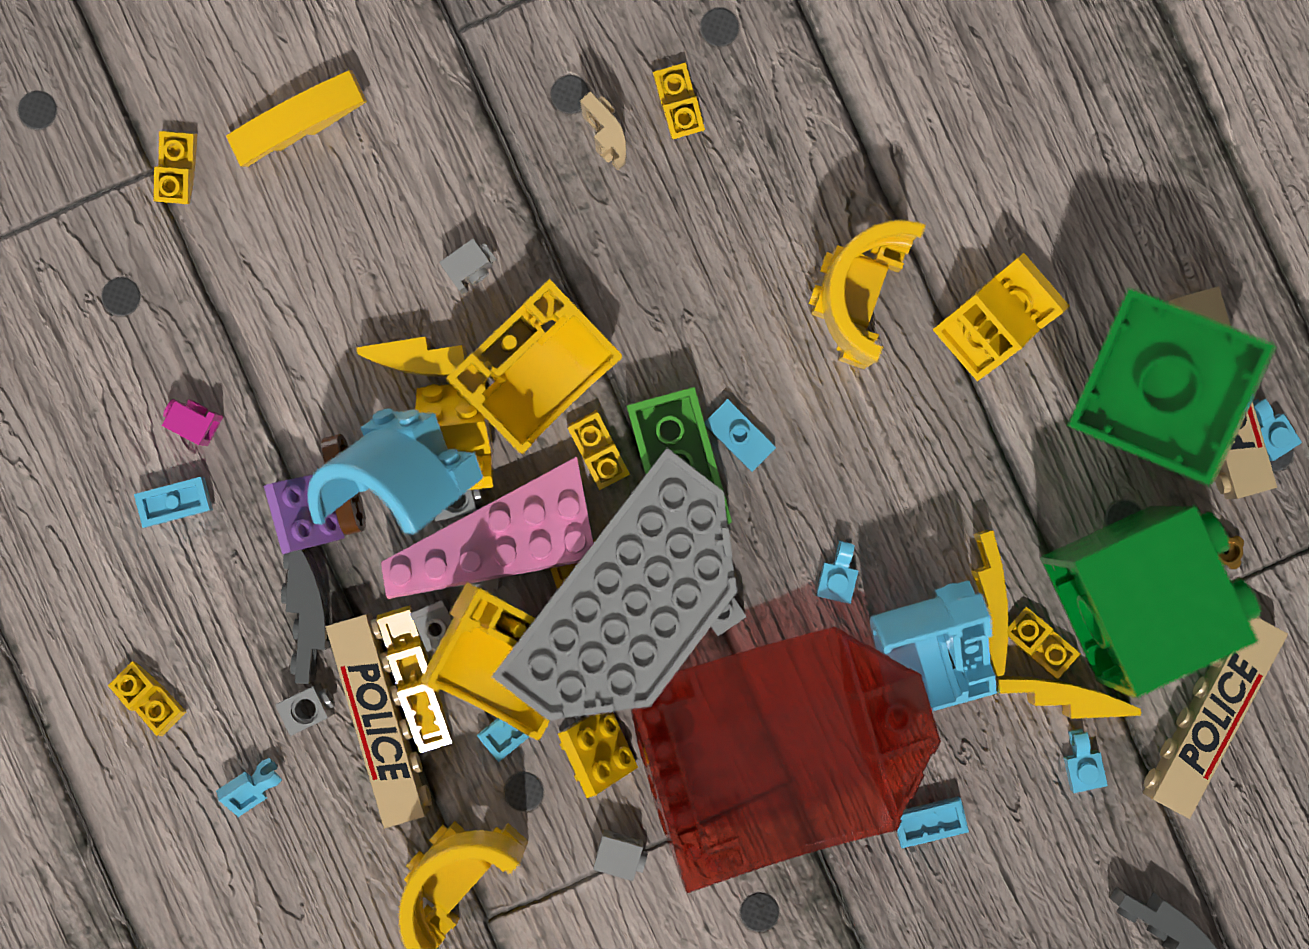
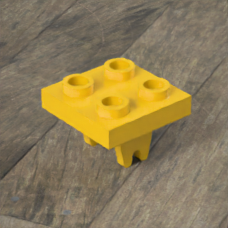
[557,712,638,798]

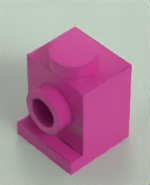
[162,399,224,446]

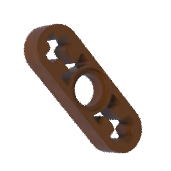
[321,434,366,535]

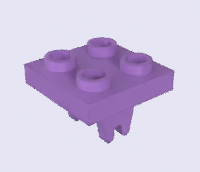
[264,475,345,554]

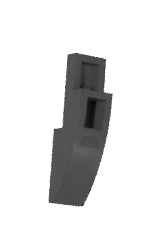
[281,548,332,684]
[1110,886,1217,949]

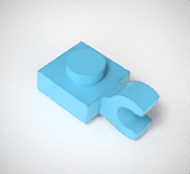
[1253,399,1302,461]
[816,541,858,604]
[1063,728,1108,793]
[216,758,282,817]

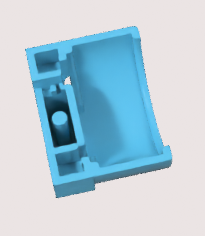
[308,409,483,534]
[870,580,997,721]

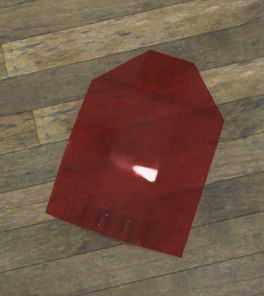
[631,627,941,893]

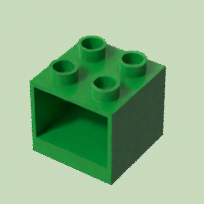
[1068,288,1277,486]
[1039,506,1261,698]

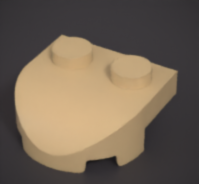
[580,91,627,170]

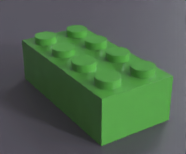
[627,387,732,524]

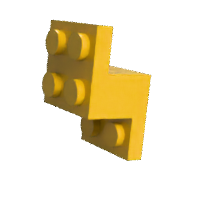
[932,253,1070,382]
[415,382,493,490]

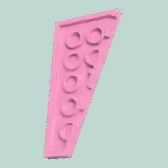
[381,457,593,599]

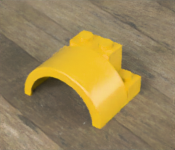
[808,220,926,369]
[446,279,622,454]
[421,582,550,740]
[399,821,528,949]

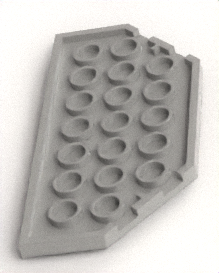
[492,448,737,721]

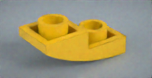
[652,62,705,140]
[153,131,197,204]
[566,410,630,490]
[1008,607,1081,680]
[108,661,187,736]

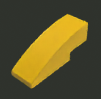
[356,337,467,377]

